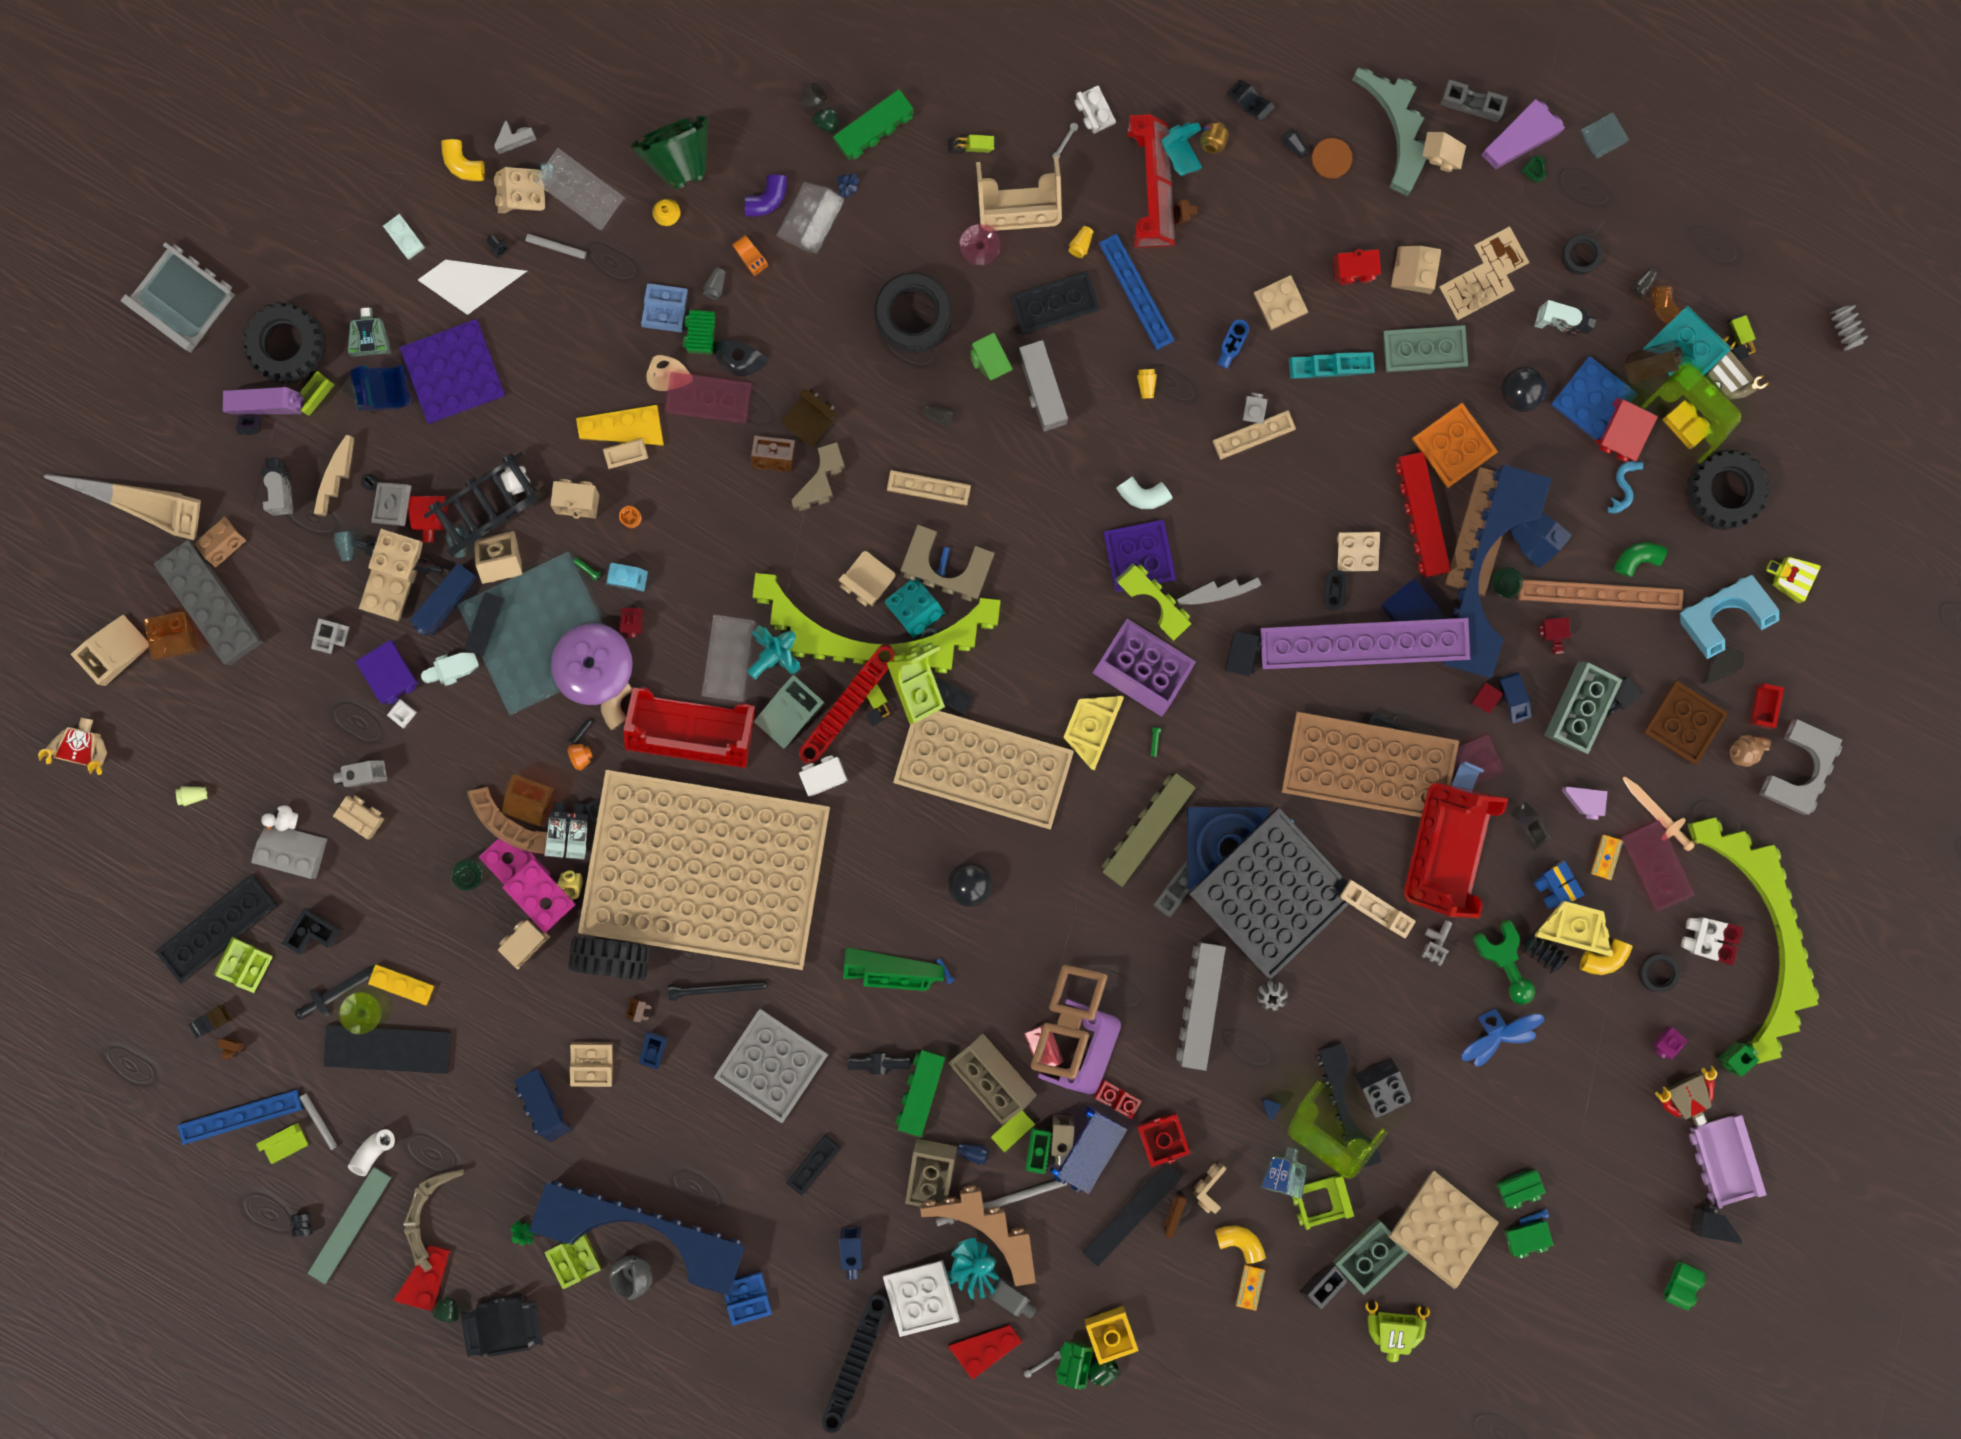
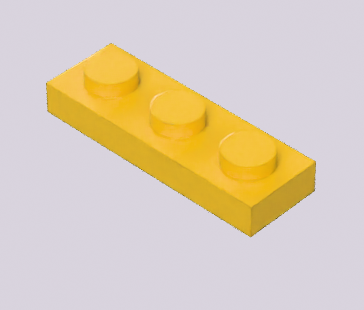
[368,964,434,1005]

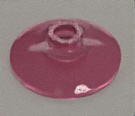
[960,224,1000,265]

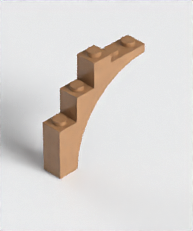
[919,1185,1036,1286]

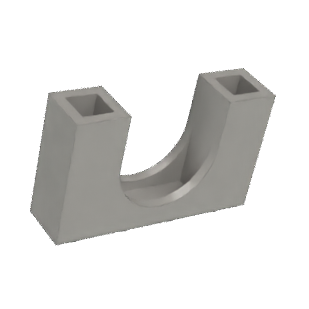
[1759,719,1842,815]

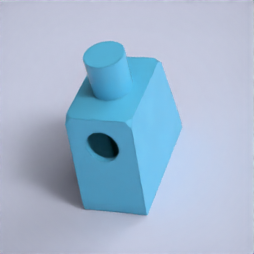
[606,563,648,592]

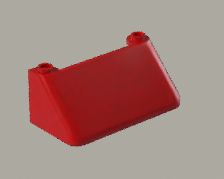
[1404,783,1508,918]

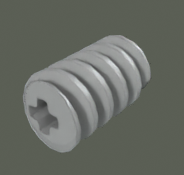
[1829,305,1868,351]

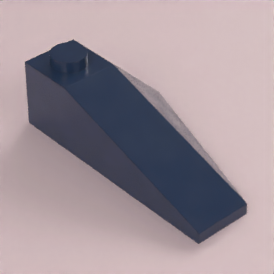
[1510,512,1572,568]

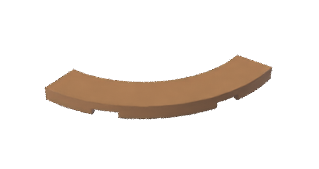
[467,787,567,854]

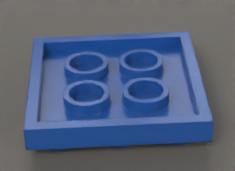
[1550,356,1637,440]

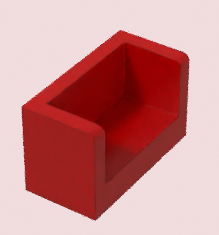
[1749,683,1784,729]

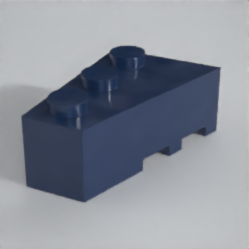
[514,1069,573,1142]

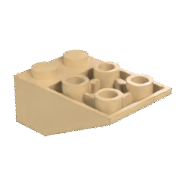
[71,615,151,686]

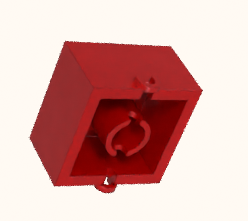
[1332,249,1381,285]
[1137,1112,1190,1167]

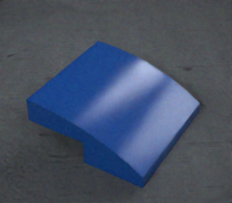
[724,1271,772,1326]

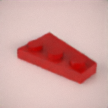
[393,1245,450,1312]
[948,1324,1022,1380]

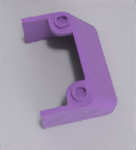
[1037,998,1121,1094]

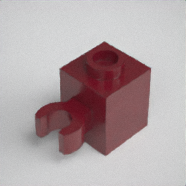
[620,608,644,638]
[1538,617,1571,655]

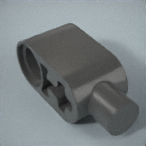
[987,1277,1037,1319]

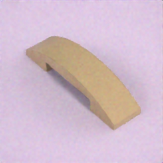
[1340,880,1416,939]

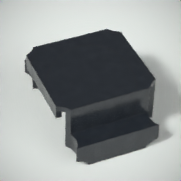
[461,1294,544,1358]

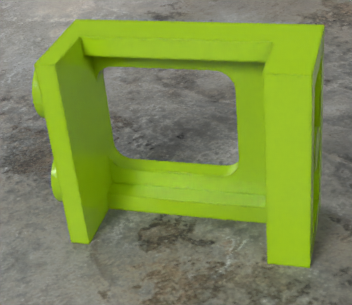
[1291,1174,1354,1230]

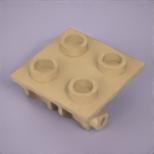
[1337,532,1380,571]

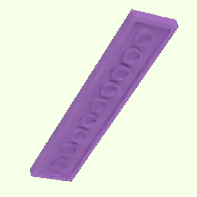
[1261,618,1470,669]

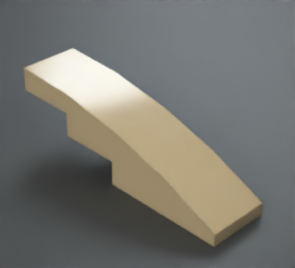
[314,435,354,517]

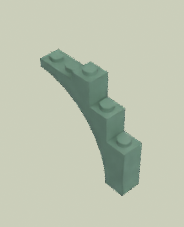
[1352,68,1427,196]

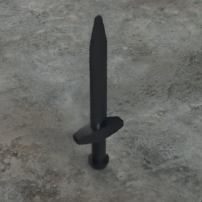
[295,964,382,1020]

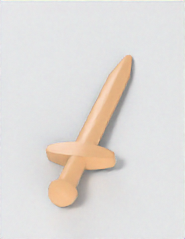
[1623,777,1695,851]

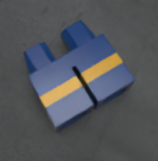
[1533,861,1584,909]

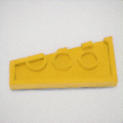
[576,405,664,446]

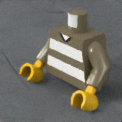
[1701,336,1768,400]

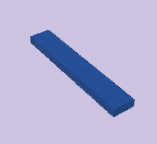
[1099,233,1175,351]
[177,1089,303,1145]

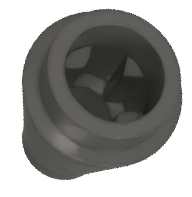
[703,268,726,300]

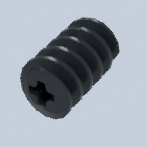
[1523,929,1569,974]

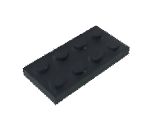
[1010,271,1100,336]

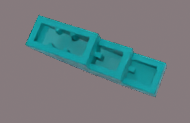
[1289,352,1375,379]

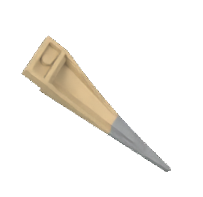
[44,474,201,540]

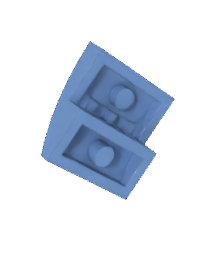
[641,283,688,332]

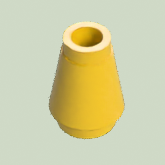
[1069,226,1094,258]
[1137,369,1157,399]

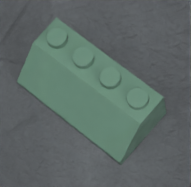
[1544,661,1622,754]

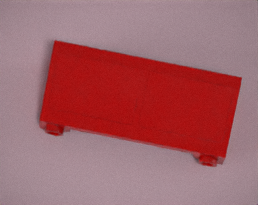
[623,687,755,768]

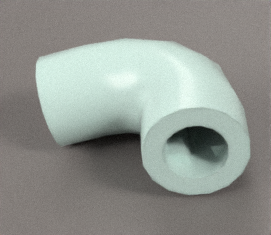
[1116,477,1173,509]

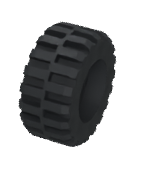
[242,302,326,383]
[1686,449,1770,530]
[568,936,650,981]

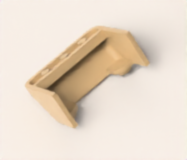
[976,156,1062,231]

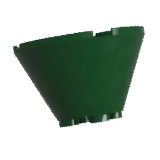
[631,115,709,189]

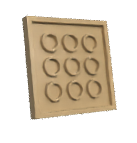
[1389,1171,1499,1289]

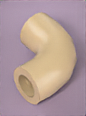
[601,682,633,731]

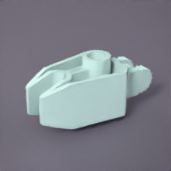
[421,653,479,686]

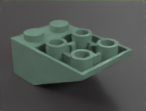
[754,675,825,749]

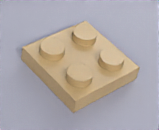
[1254,275,1308,330]

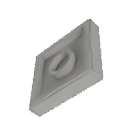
[371,482,411,526]

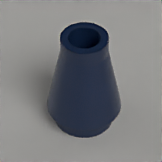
[957,1143,989,1165]

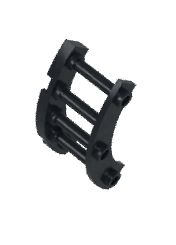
[423,452,549,557]

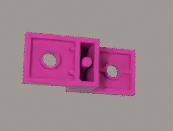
[479,839,576,933]

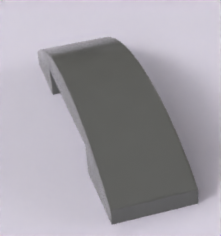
[1153,860,1189,918]

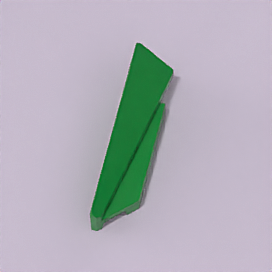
[843,948,944,991]

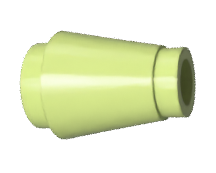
[176,786,208,806]

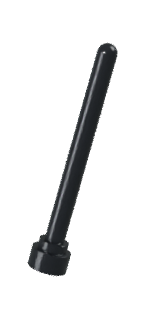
[668,981,768,1001]

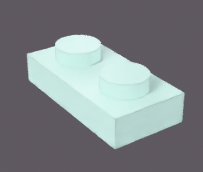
[383,214,425,260]

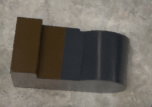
[188,1004,232,1039]

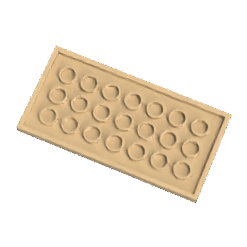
[893,711,1074,830]

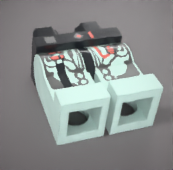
[1534,300,1596,336]
[544,802,588,859]

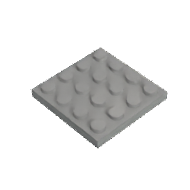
[714,1009,828,1123]

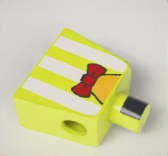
[1766,557,1821,603]

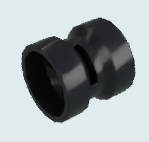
[290,1213,313,1237]

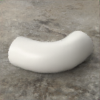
[348,1130,395,1176]

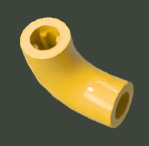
[441,139,485,181]
[1579,938,1633,975]
[1215,1225,1266,1264]

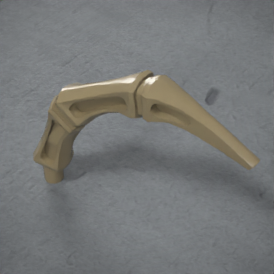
[403,1169,464,1272]

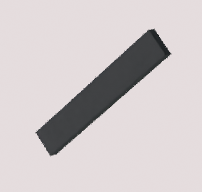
[1083,1162,1182,1267]

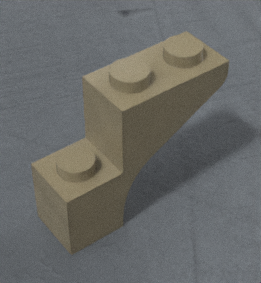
[792,442,845,512]

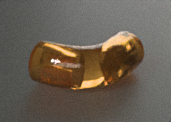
[1652,286,1695,325]

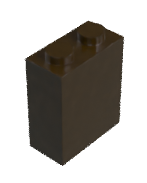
[1624,341,1684,384]

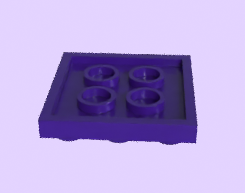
[1103,520,1176,592]

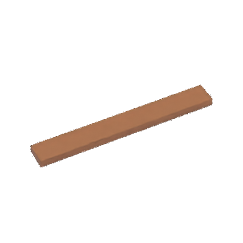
[1518,579,1683,610]

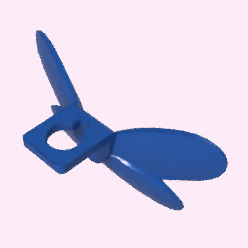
[1461,1009,1544,1067]

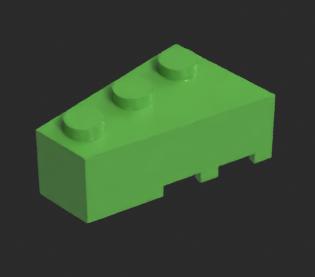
[970,333,1013,381]

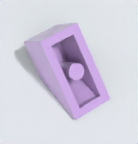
[1562,787,1608,820]

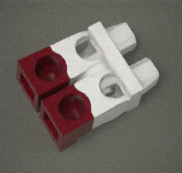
[1681,917,1744,966]

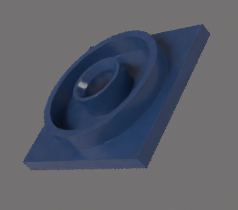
[1187,807,1269,890]

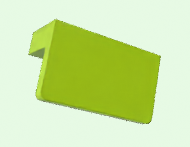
[300,371,334,416]
[256,1123,308,1164]

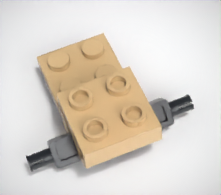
[353,529,444,621]

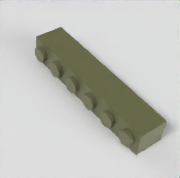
[1101,773,1196,887]

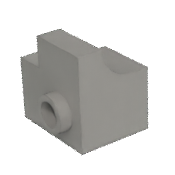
[311,618,349,654]

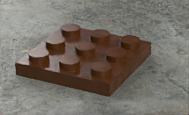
[1643,681,1729,765]

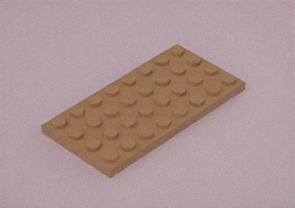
[1281,711,1459,817]

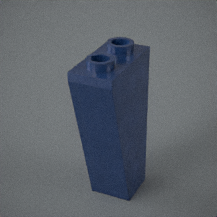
[410,563,478,636]

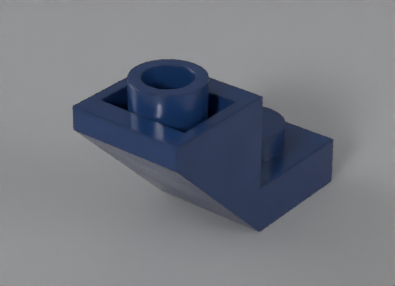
[1499,672,1532,723]

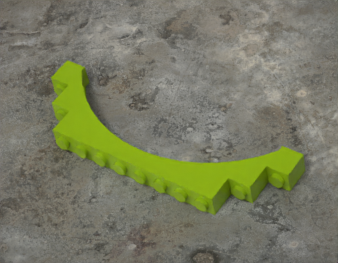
[753,573,1000,673]
[1688,817,1819,1064]

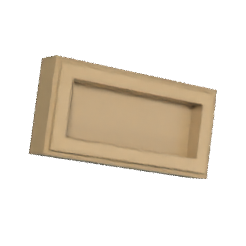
[603,438,648,469]

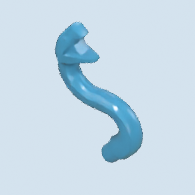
[1608,461,1643,514]

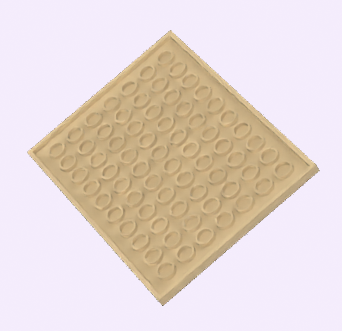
[578,770,830,970]

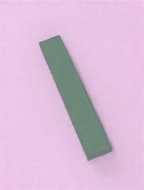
[307,1167,392,1284]

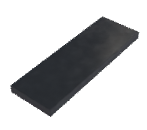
[155,874,279,984]
[324,1025,451,1074]

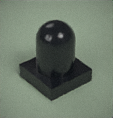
[487,235,510,259]

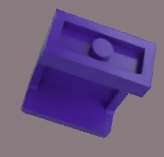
[355,640,419,705]

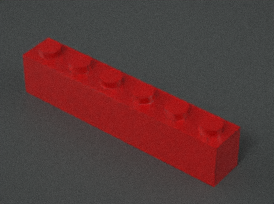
[1395,452,1451,578]

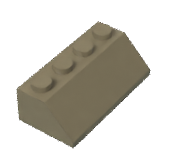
[948,1033,1037,1125]

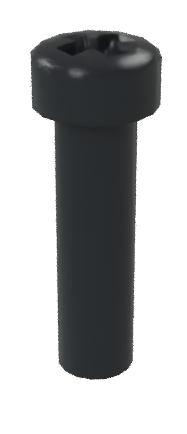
[568,719,592,744]

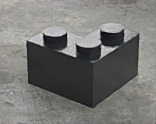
[282,908,344,955]

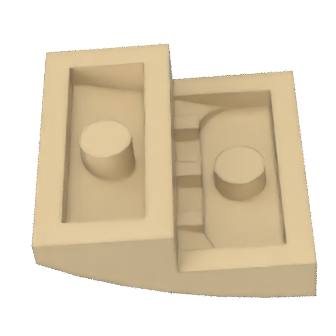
[570,1042,613,1087]

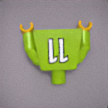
[1365,1301,1430,1362]

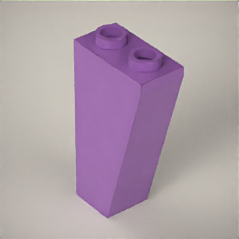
[1481,99,1565,169]
[223,387,304,414]

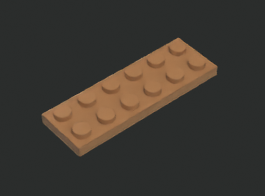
[1444,467,1503,596]

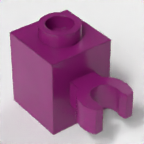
[1652,1026,1688,1060]

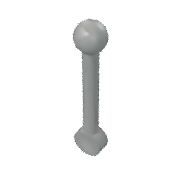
[1052,123,1078,159]
[1024,1351,1061,1378]

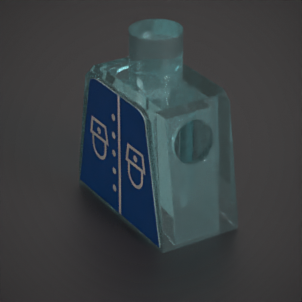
[1261,1147,1307,1199]

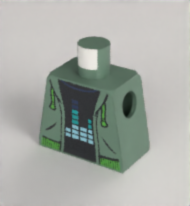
[348,308,391,357]

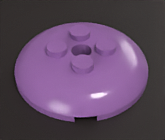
[551,623,633,705]

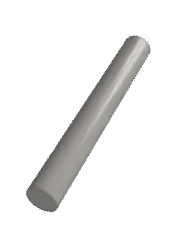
[526,234,587,259]
[299,1093,338,1150]

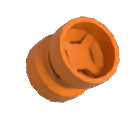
[619,506,642,528]

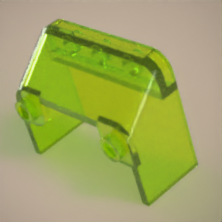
[1641,363,1741,464]
[1288,1081,1388,1179]

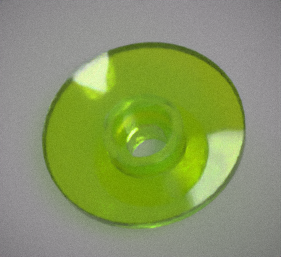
[339,992,381,1034]

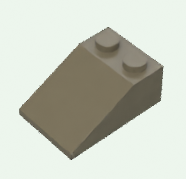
[905,1139,957,1207]

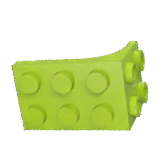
[887,643,945,724]

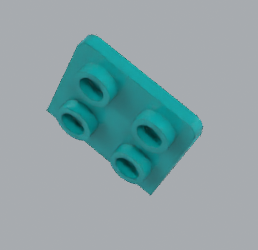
[1160,122,1202,176]
[885,578,945,638]

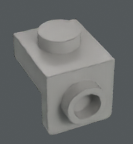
[1243,393,1268,424]

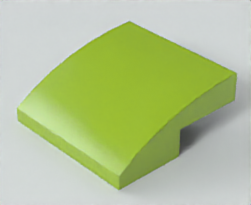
[213,937,273,993]
[544,1234,603,1289]

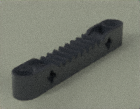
[822,1292,888,1433]

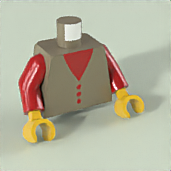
[1655,1066,1717,1126]

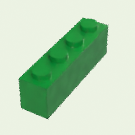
[833,89,914,161]
[895,1049,945,1137]

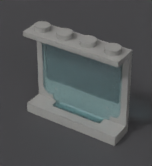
[120,242,235,353]

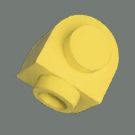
[558,871,583,900]

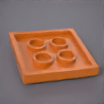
[1412,403,1498,489]

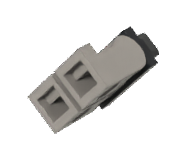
[261,457,294,516]

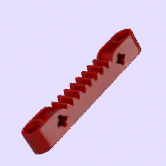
[799,644,896,764]

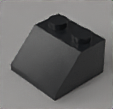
[1690,1204,1742,1244]

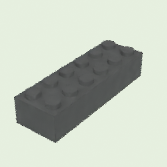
[154,540,263,666]

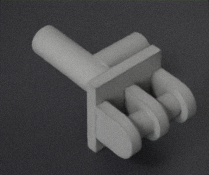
[1422,920,1452,966]

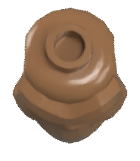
[1730,735,1771,767]

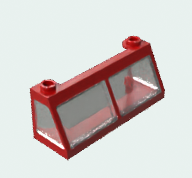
[1127,114,1175,248]

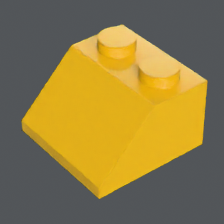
[1084,1306,1139,1365]

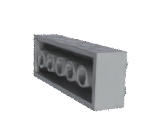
[1176,942,1226,1071]

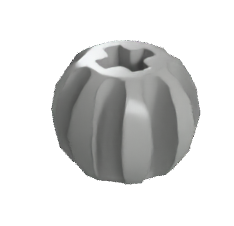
[1257,980,1288,1011]

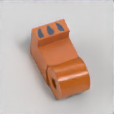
[732,235,768,276]

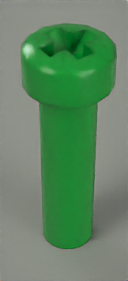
[573,558,601,581]
[1150,727,1162,757]

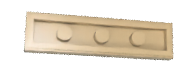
[1212,410,1296,460]
[887,470,971,506]

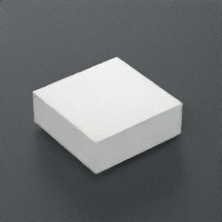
[387,699,417,728]

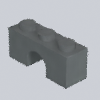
[1440,79,1508,123]

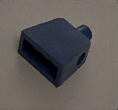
[839,1227,863,1279]

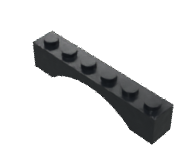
[1316,1042,1382,1170]

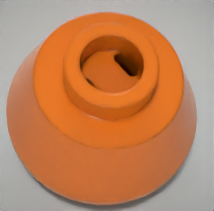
[567,744,593,771]

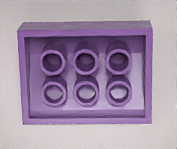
[1093,618,1196,717]

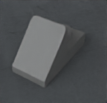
[494,120,537,154]

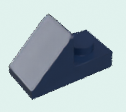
[639,1031,669,1070]

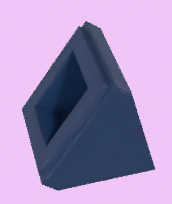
[1261,1098,1281,1120]

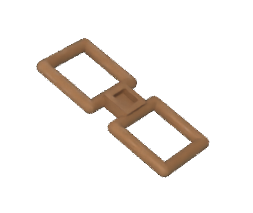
[1031,965,1107,1079]

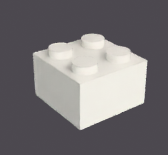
[799,755,848,797]

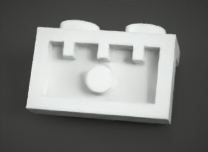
[1075,86,1116,134]

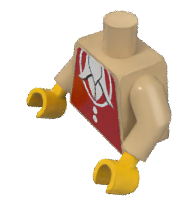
[38,717,107,775]

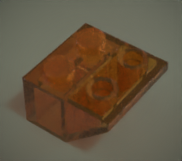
[144,611,199,661]
[502,774,555,827]

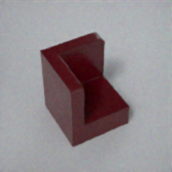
[1469,682,1503,714]

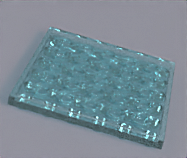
[457,552,604,716]

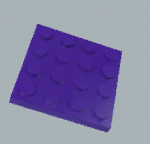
[400,319,505,424]

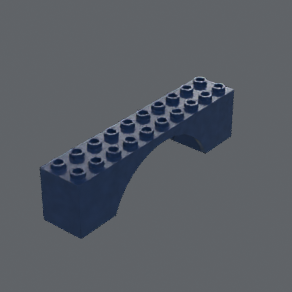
[1441,465,1552,678]
[529,1180,745,1296]

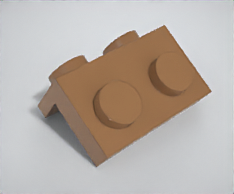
[194,517,246,567]

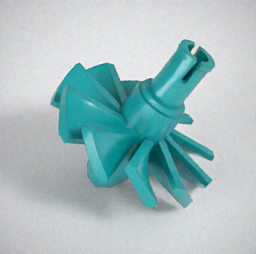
[746,625,801,680]
[946,1238,999,1299]

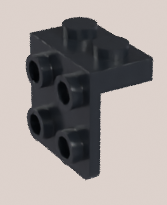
[1354,1058,1411,1118]

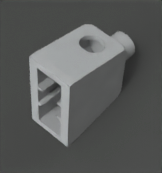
[333,761,387,787]

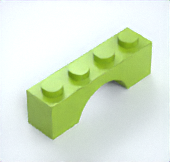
[1116,563,1191,641]

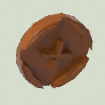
[1311,138,1352,180]

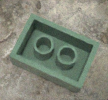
[1333,1219,1408,1295]

